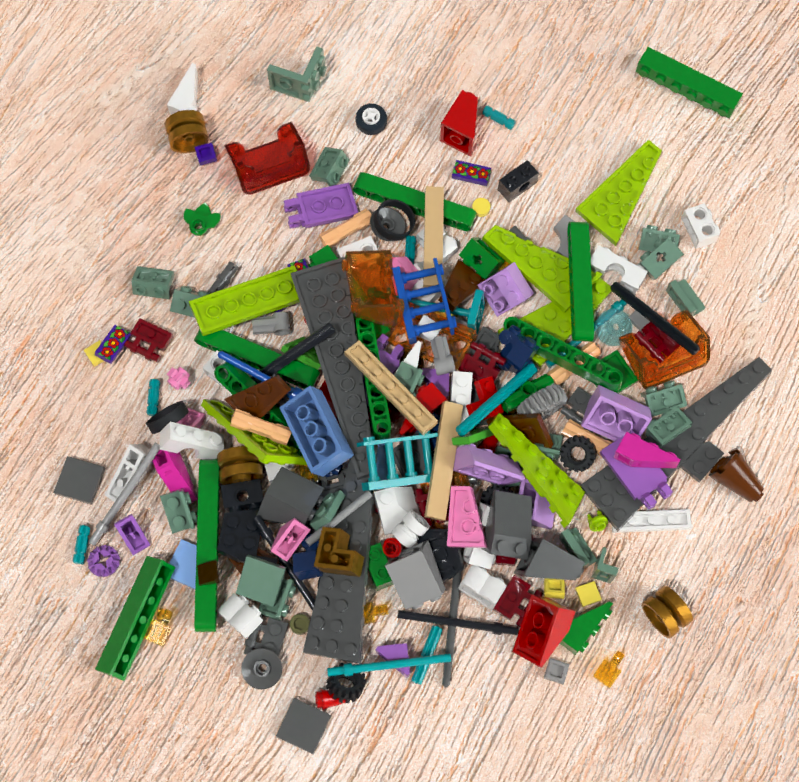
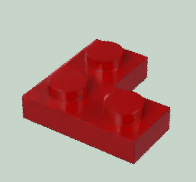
[466,376,504,421]

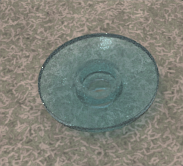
[595,309,632,346]

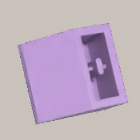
[477,262,534,317]
[518,479,555,530]

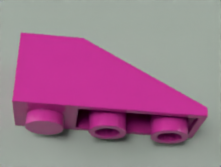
[614,432,681,468]
[152,450,198,504]

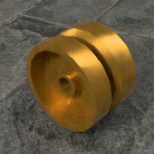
[164,110,209,153]
[217,446,264,485]
[641,585,693,639]

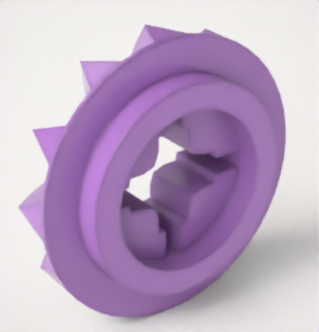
[87,545,120,577]

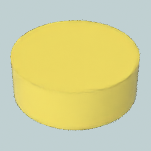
[472,198,491,217]

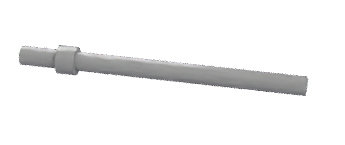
[88,442,160,546]

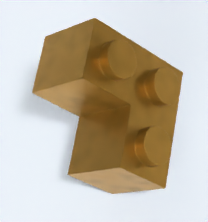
[314,527,364,577]

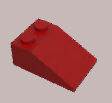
[399,382,447,444]
[512,594,576,667]

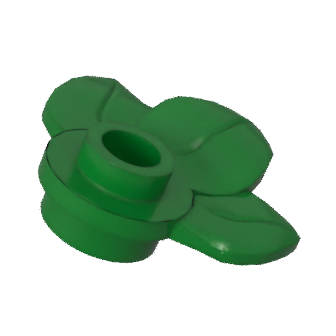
[184,203,221,236]

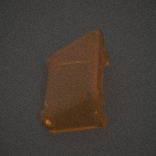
[342,250,405,328]
[619,310,710,389]

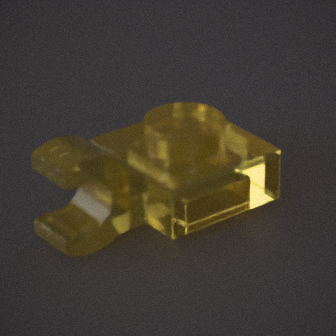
[363,602,388,625]
[144,608,173,647]
[592,651,625,689]

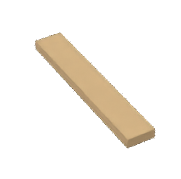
[423,186,444,288]
[344,340,438,435]
[424,401,463,521]

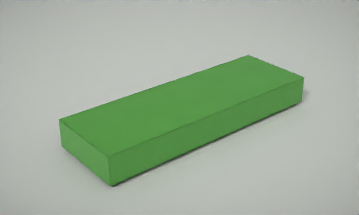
[452,427,494,446]

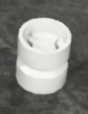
[392,510,430,548]

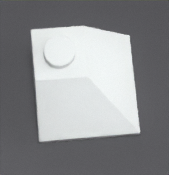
[374,487,420,535]

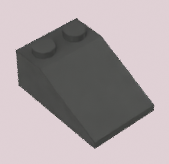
[481,490,532,560]

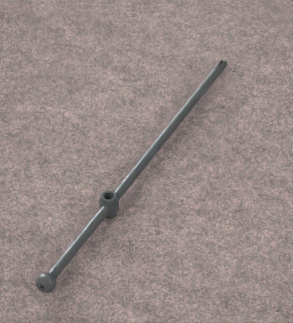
[442,381,479,688]

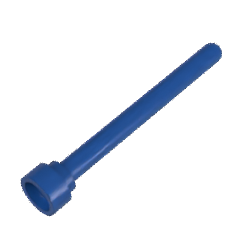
[218,351,303,400]

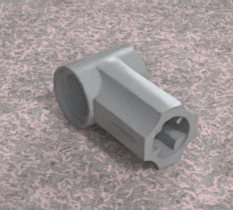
[252,312,290,336]
[430,336,456,376]

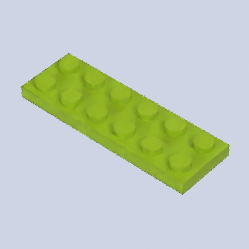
[189,265,299,336]

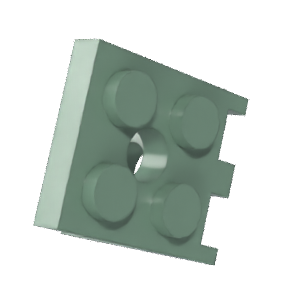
[267,47,327,102]

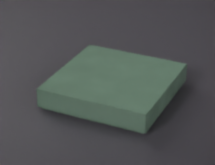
[236,554,286,607]

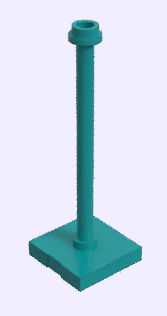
[366,288,485,339]

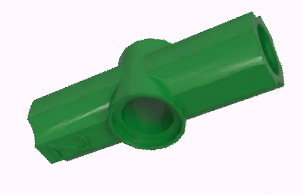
[501,374,554,413]

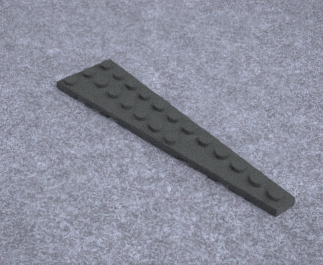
[291,257,371,480]
[580,357,772,532]
[303,422,379,664]

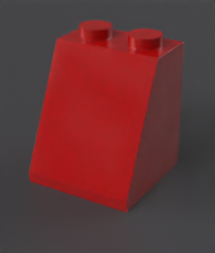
[440,90,478,157]

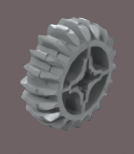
[517,385,568,420]

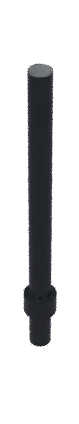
[253,515,315,611]
[397,610,518,635]

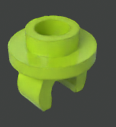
[587,510,608,532]

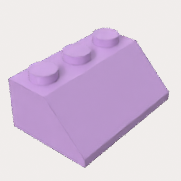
[581,385,652,441]
[453,444,525,486]

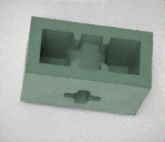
[638,238,684,280]

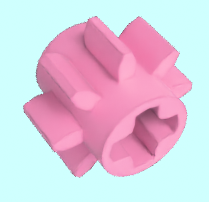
[167,367,191,390]

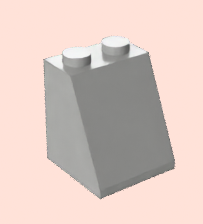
[385,540,445,610]

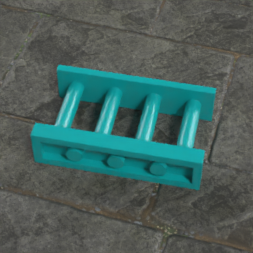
[357,430,438,491]

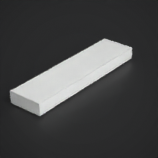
[611,509,692,533]

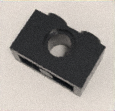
[498,160,539,203]
[221,479,264,513]

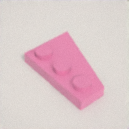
[447,486,488,548]

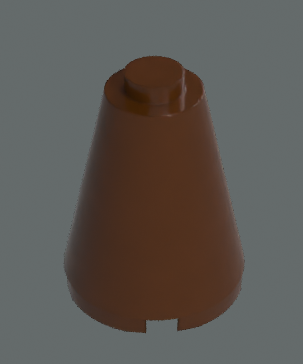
[709,448,764,502]

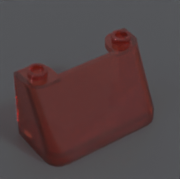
[224,122,310,195]

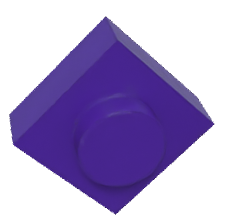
[195,143,217,166]

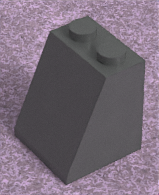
[257,467,324,525]
[514,538,585,581]

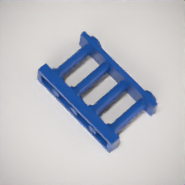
[392,258,457,344]

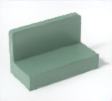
[666,279,705,320]
[591,547,619,584]

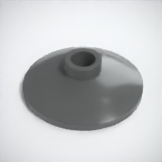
[370,207,405,241]
[241,648,283,690]

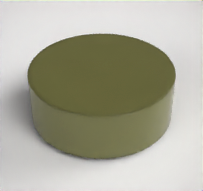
[290,614,310,635]

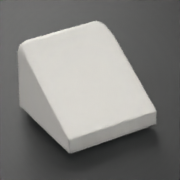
[417,315,441,342]

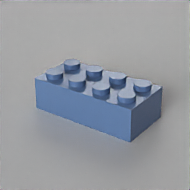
[280,386,354,477]

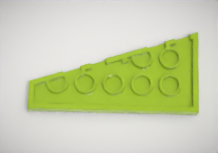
[575,139,662,246]
[482,225,602,313]
[498,278,612,368]
[201,399,307,465]
[488,413,585,528]

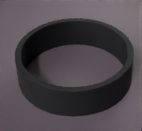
[373,199,415,241]
[146,401,189,434]

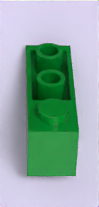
[560,601,613,655]

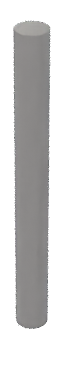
[305,491,372,547]

